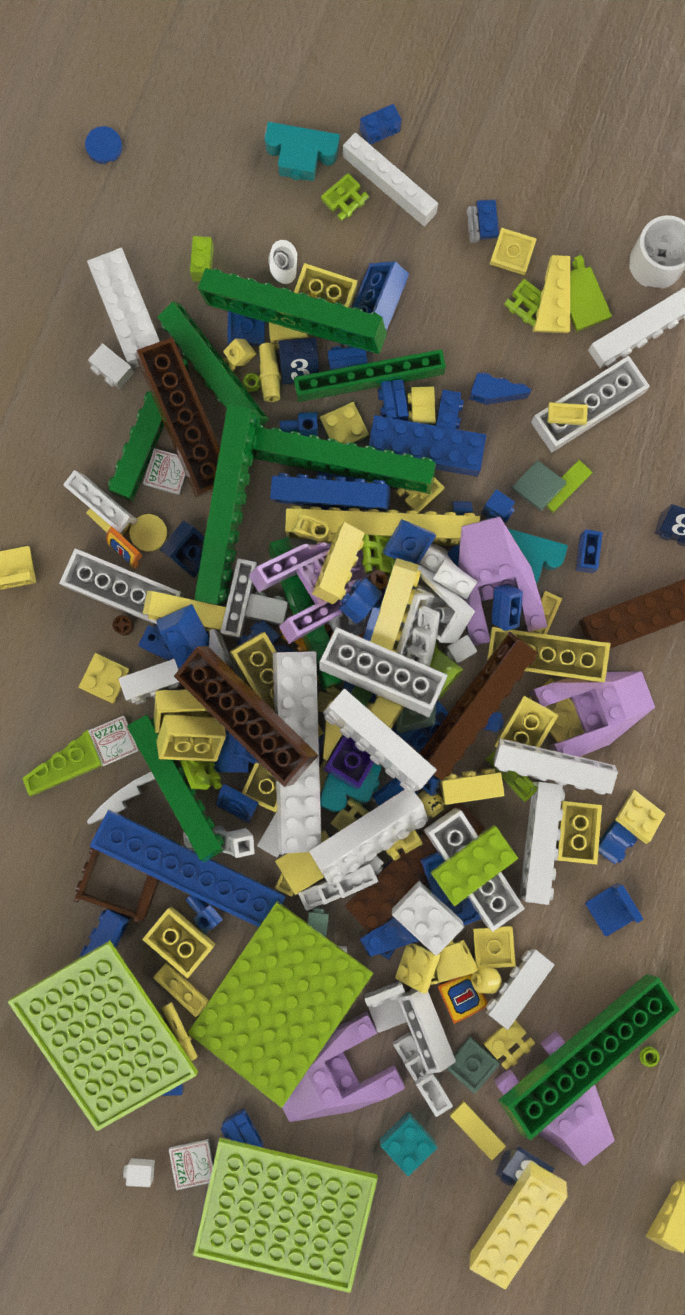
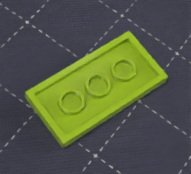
[430,825,518,906]

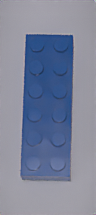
[369,415,486,477]
[270,473,391,511]

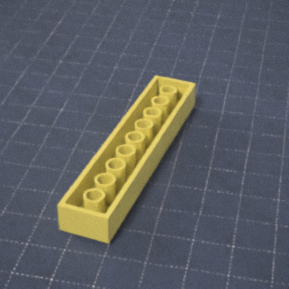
[285,506,480,546]

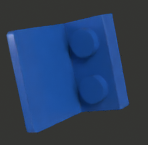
[585,883,644,937]

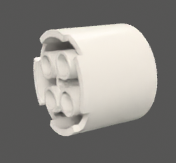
[629,216,685,289]

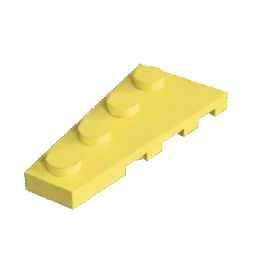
[532,255,570,333]

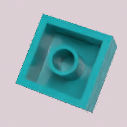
[380,1111,437,1176]

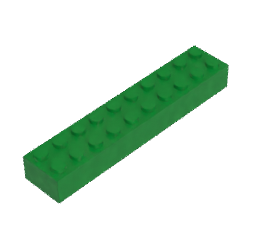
[197,268,387,354]
[194,404,260,605]
[251,424,436,494]
[498,974,680,1141]

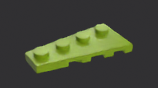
[22,730,102,797]

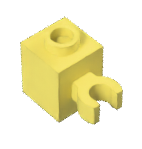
[223,339,257,371]

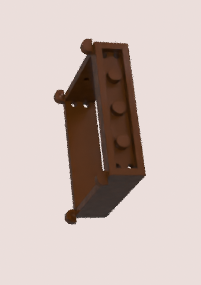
[74,825,160,924]

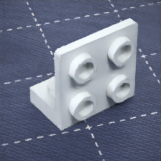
[364,981,407,1032]

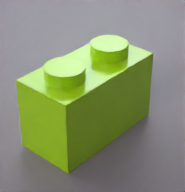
[190,236,214,282]

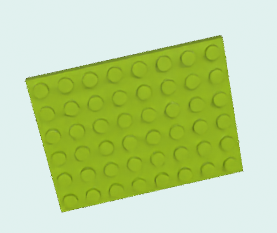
[188,902,374,1108]
[8,941,198,1131]
[193,1138,378,1293]

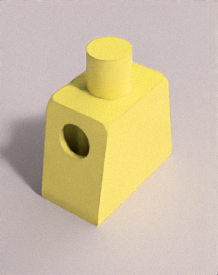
[436,940,478,983]

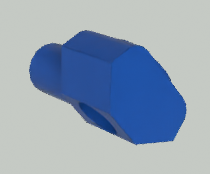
[280,412,318,437]
[186,895,223,934]

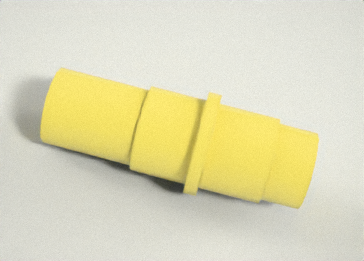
[259,343,281,402]

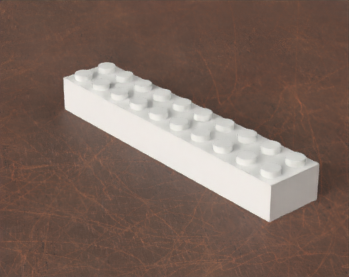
[273,652,321,854]

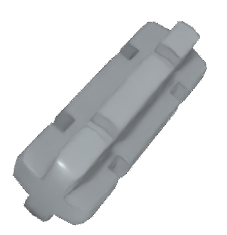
[467,206,480,243]

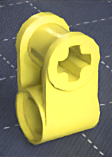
[291,513,331,543]

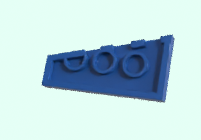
[420,852,481,926]
[360,917,419,956]

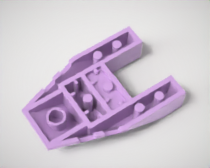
[458,516,547,646]
[249,542,376,644]
[529,671,655,757]
[282,1011,405,1122]
[494,1031,615,1166]

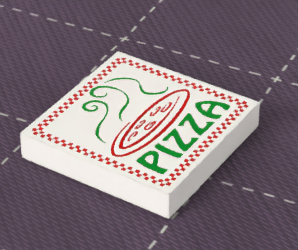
[143,448,186,495]
[88,715,139,766]
[169,1139,213,1190]

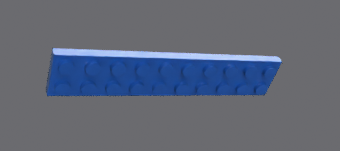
[90,809,286,927]

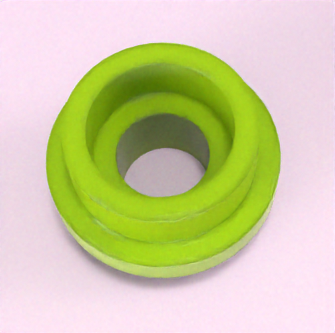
[242,373,261,392]
[639,1046,660,1067]

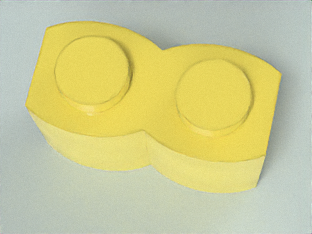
[407,387,435,426]

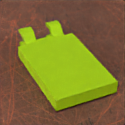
[570,255,612,332]

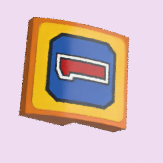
[106,526,142,570]
[437,973,488,1024]

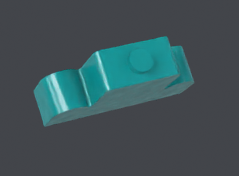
[265,122,340,181]
[507,528,568,584]
[320,734,381,813]

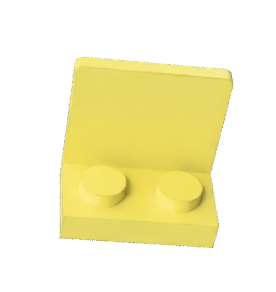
[0,546,36,590]

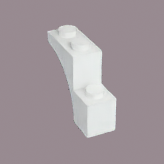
[419,542,477,599]
[183,825,255,858]

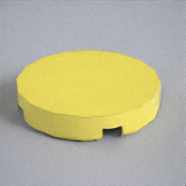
[129,514,168,552]

